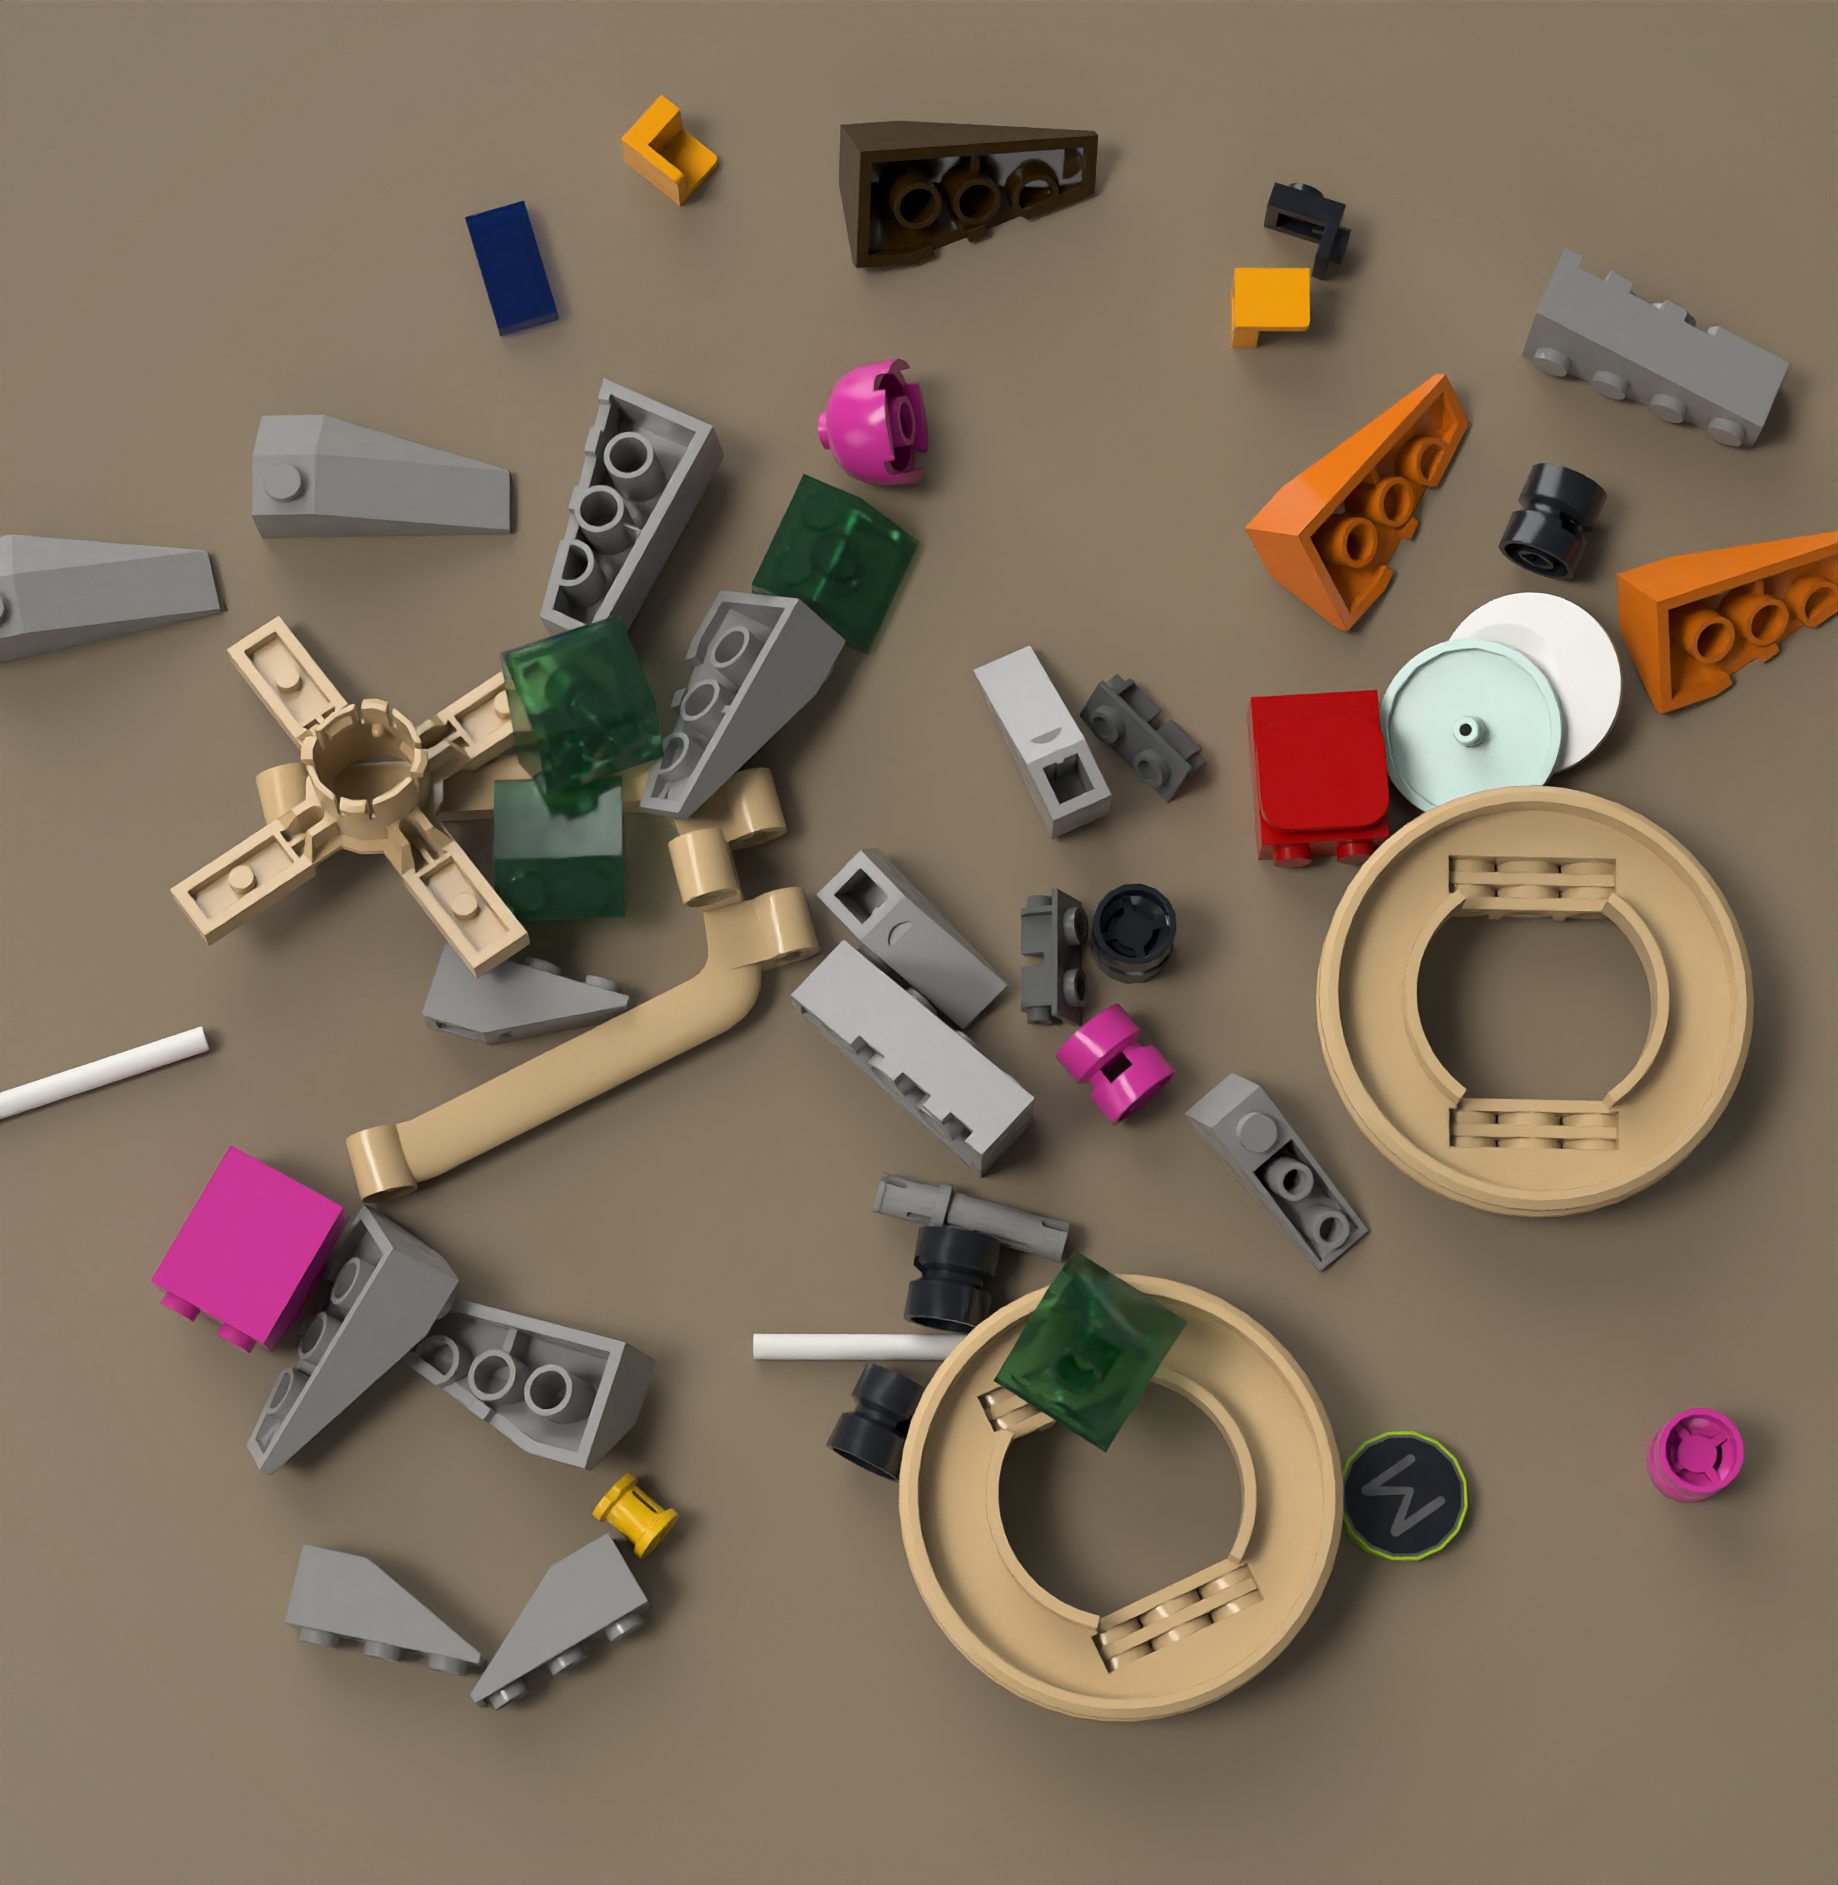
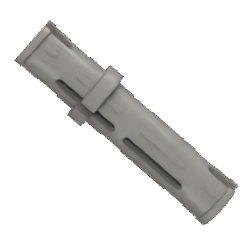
[872,1172,1070,1263]

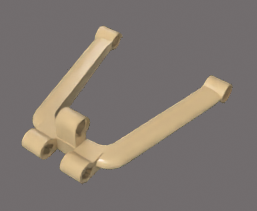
[255,747,820,1204]

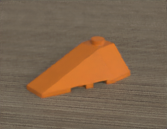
[1245,373,1470,631]
[1616,531,1838,714]

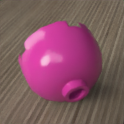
[818,358,928,486]

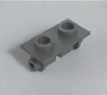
[1079,674,1207,802]
[1021,889,1088,1027]

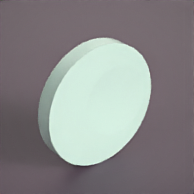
[1379,638,1564,812]

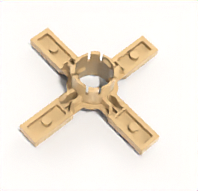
[170,616,579,979]

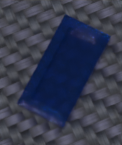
[465,201,559,336]

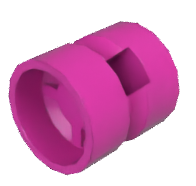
[1055,1003,1177,1126]
[1646,1408,1744,1503]

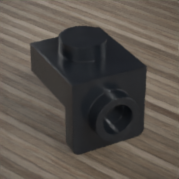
[1263,182,1352,280]

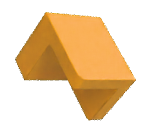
[621,94,718,206]
[1231,267,1310,348]

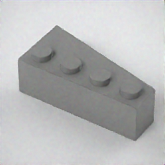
[1522,247,1790,448]
[539,378,724,668]
[791,939,1035,1178]

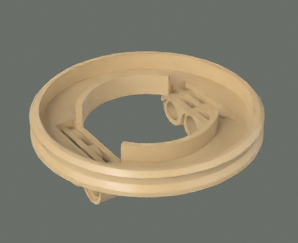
[1315,785,1754,1218]
[899,1274,1344,1722]

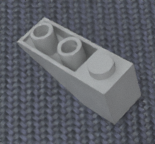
[973,645,1112,839]
[816,848,1009,1030]
[421,942,633,1046]
[1184,1073,1368,1272]
[470,1533,651,1711]
[285,1544,486,1677]

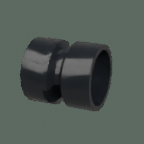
[1498,463,1607,580]
[1091,883,1177,984]
[904,1226,1001,1334]
[826,1363,926,1483]

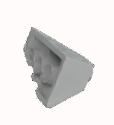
[400,1298,656,1471]

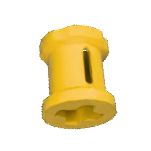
[592,1472,680,1559]

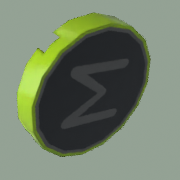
[1342,1431,1468,1562]

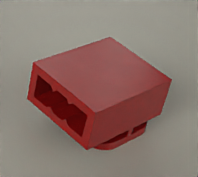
[1247,690,1390,868]

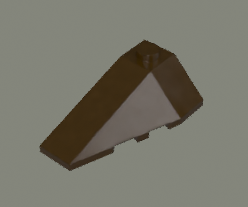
[839,121,1098,268]

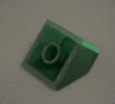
[752,474,919,655]
[499,615,664,796]
[493,775,629,921]
[994,1250,1188,1453]

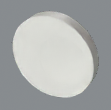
[1449,593,1624,774]

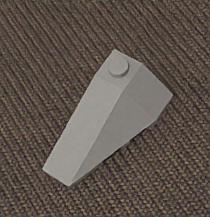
[252,415,511,538]
[0,534,222,663]
[639,590,846,820]
[246,1204,459,1476]

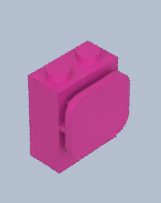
[151,1145,351,1354]

